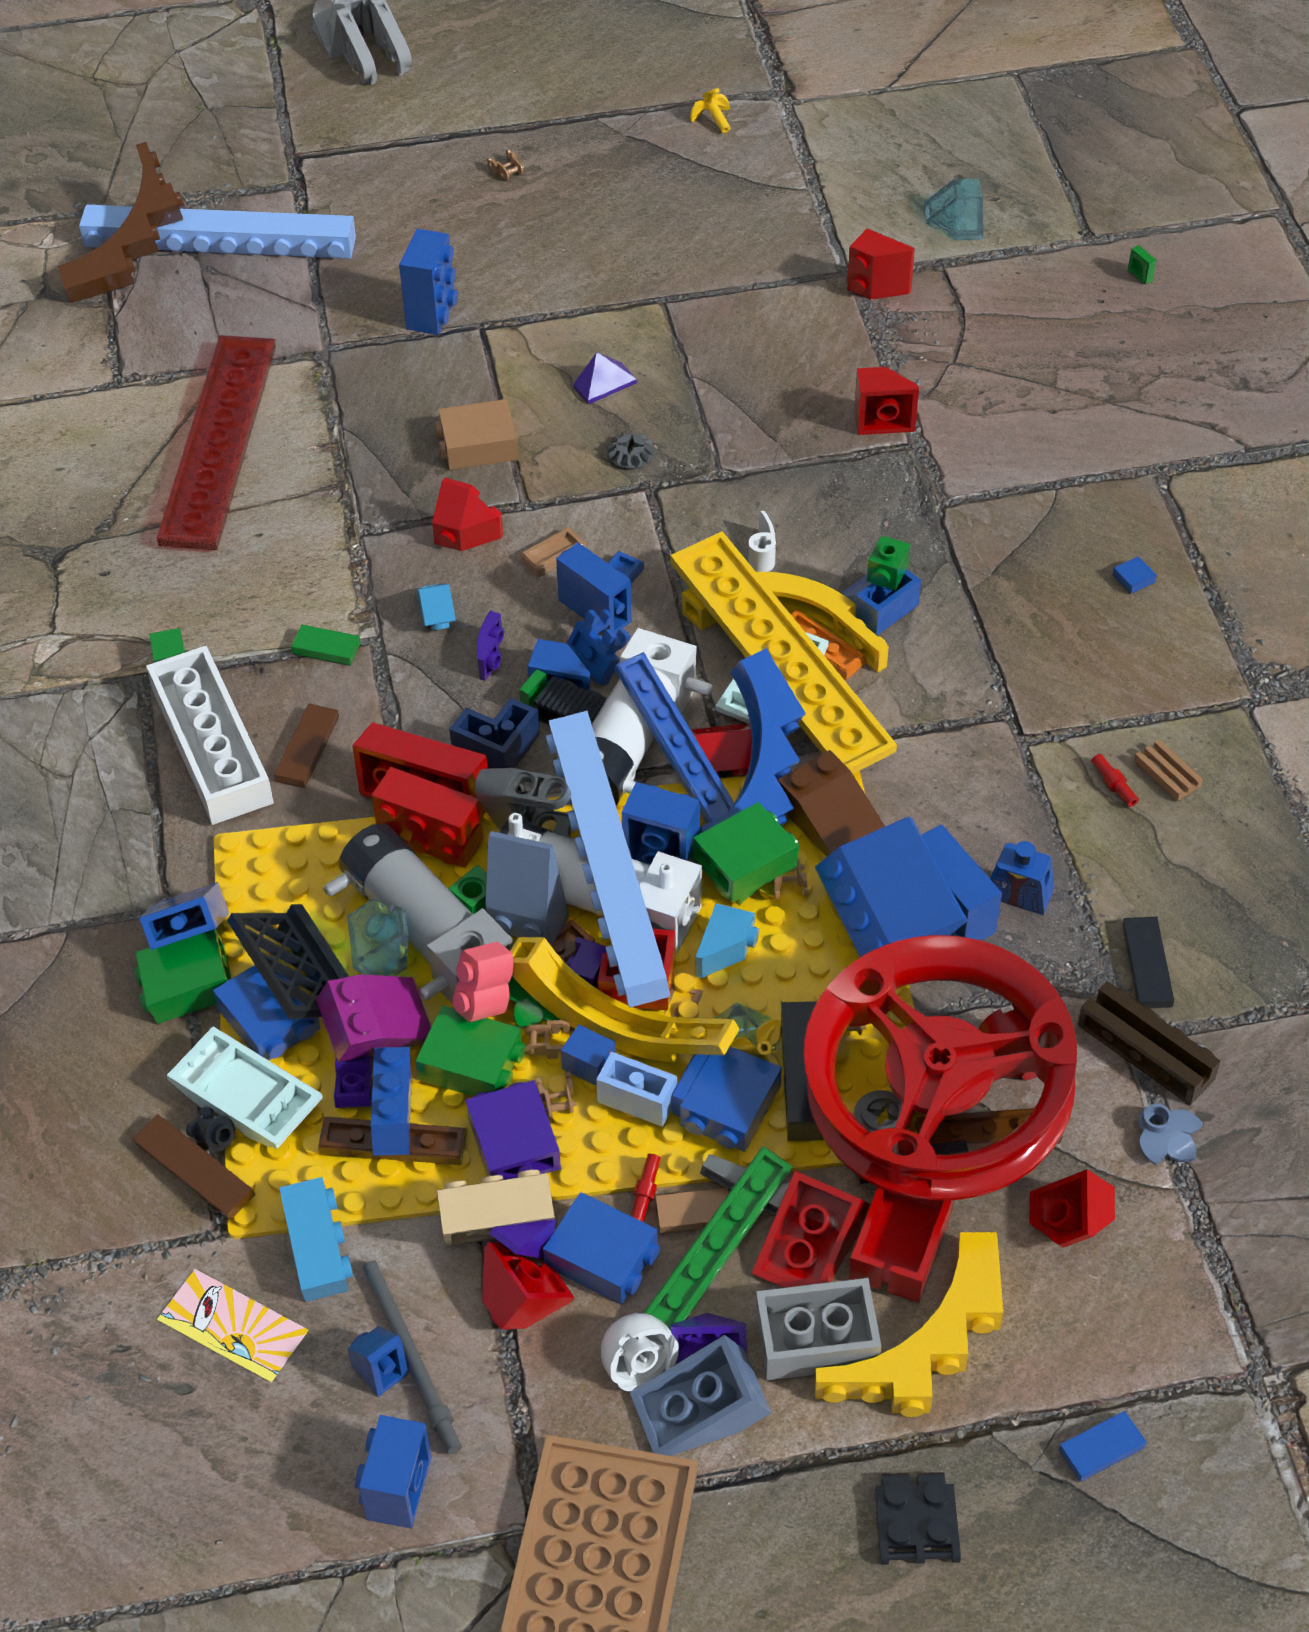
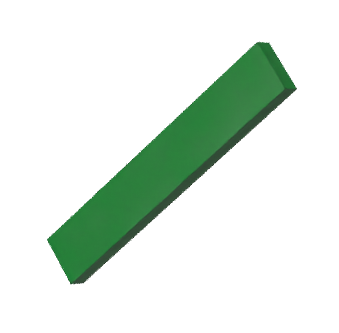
[643,1146,793,1331]

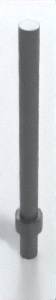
[363,1260,462,1454]

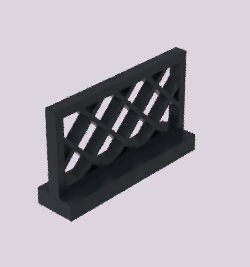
[227,904,349,1019]

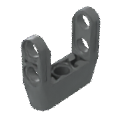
[475,768,575,840]

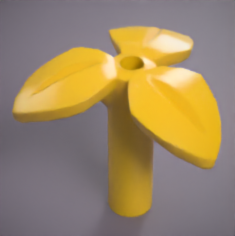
[690,88,731,133]
[730,1019,781,1066]

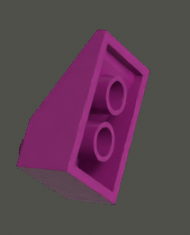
[316,975,431,1062]

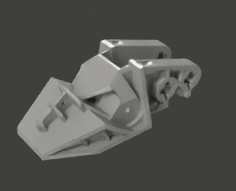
[312,0,412,85]

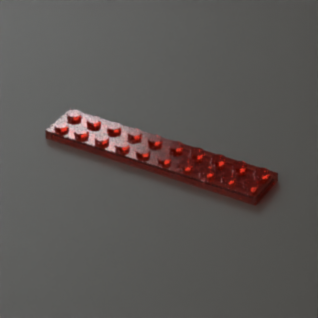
[157,335,276,550]

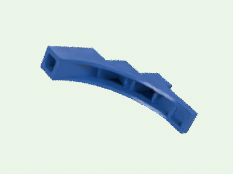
[700,648,806,833]

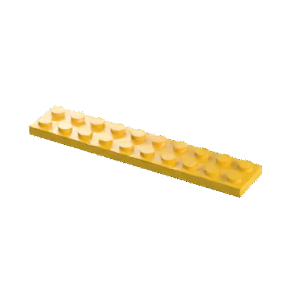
[670,531,897,774]

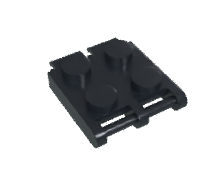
[875,1472,961,1565]

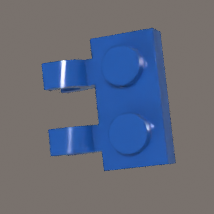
[566,609,631,685]

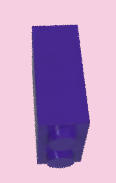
[466,1080,561,1180]

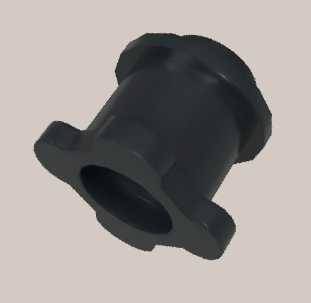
[186,1107,235,1151]

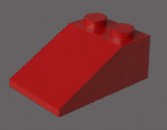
[752,1171,870,1288]

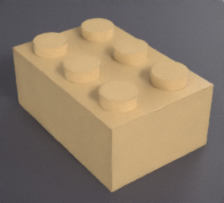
[437,1170,555,1246]

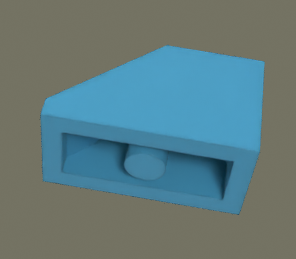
[415,583,456,630]
[695,903,759,978]

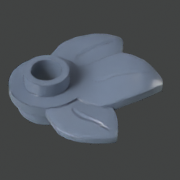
[1138,1104,1203,1165]

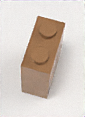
[435,399,518,470]

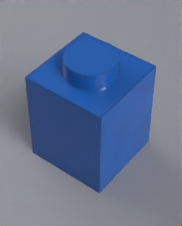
[561,1025,616,1086]

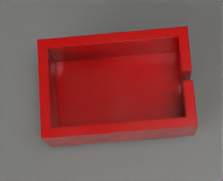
[372,767,484,868]
[849,1187,954,1303]

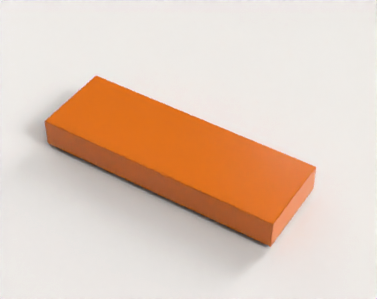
[791,609,867,680]

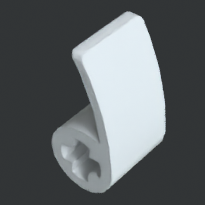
[748,511,776,572]

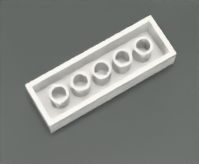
[146,646,274,825]

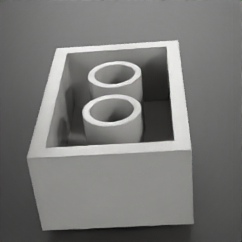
[755,1278,882,1380]

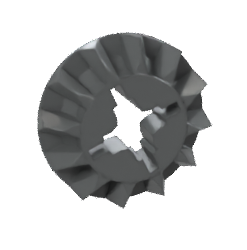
[607,431,654,468]
[854,1090,911,1132]

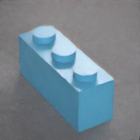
[279,1177,353,1302]

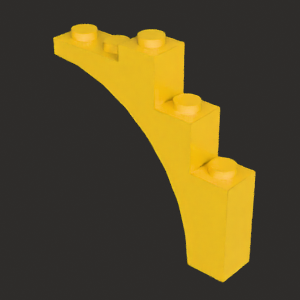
[814,1232,1003,1417]

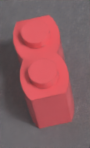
[452,941,513,1023]

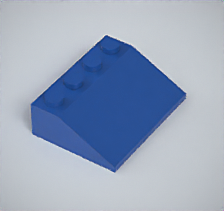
[815,816,968,957]

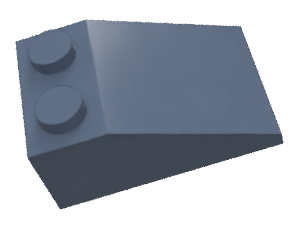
[486,831,569,945]
[630,1335,771,1456]

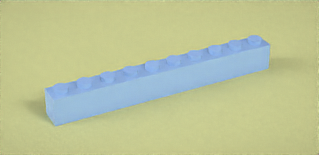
[79,205,356,259]
[546,711,670,1008]

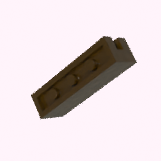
[1077,981,1221,1106]

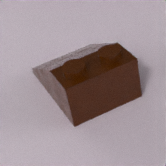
[778,750,885,857]

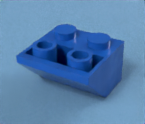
[841,569,921,636]

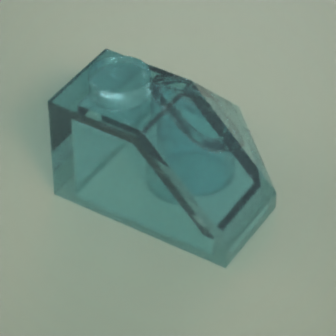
[924,178,984,241]
[347,899,409,976]

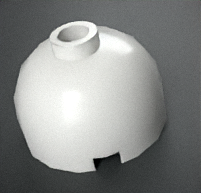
[601,1313,678,1391]

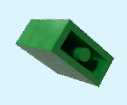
[692,802,800,903]
[134,929,232,1024]
[415,1005,526,1097]

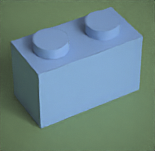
[596,1052,677,1127]

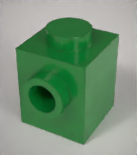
[867,535,911,590]

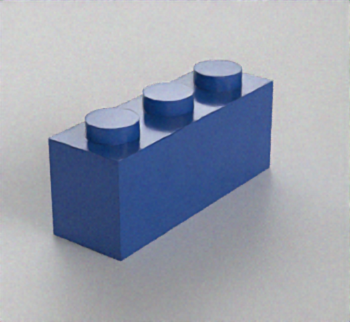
[371,1047,412,1156]

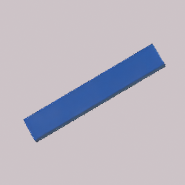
[614,652,734,824]

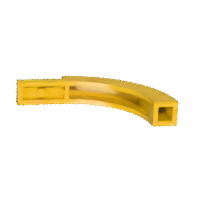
[682,572,889,673]
[510,937,739,1062]

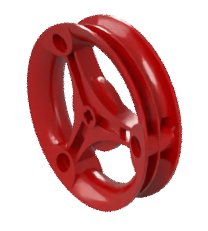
[804,935,1077,1201]

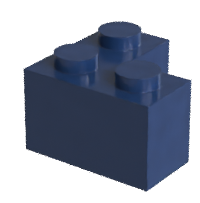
[449,698,540,769]

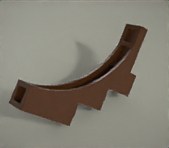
[58,142,185,303]

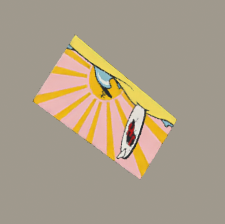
[157,1269,309,1383]

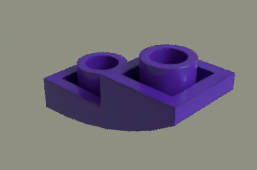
[477,610,504,681]
[334,1055,373,1108]

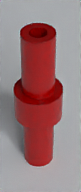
[1091,754,1139,807]
[630,1153,661,1222]

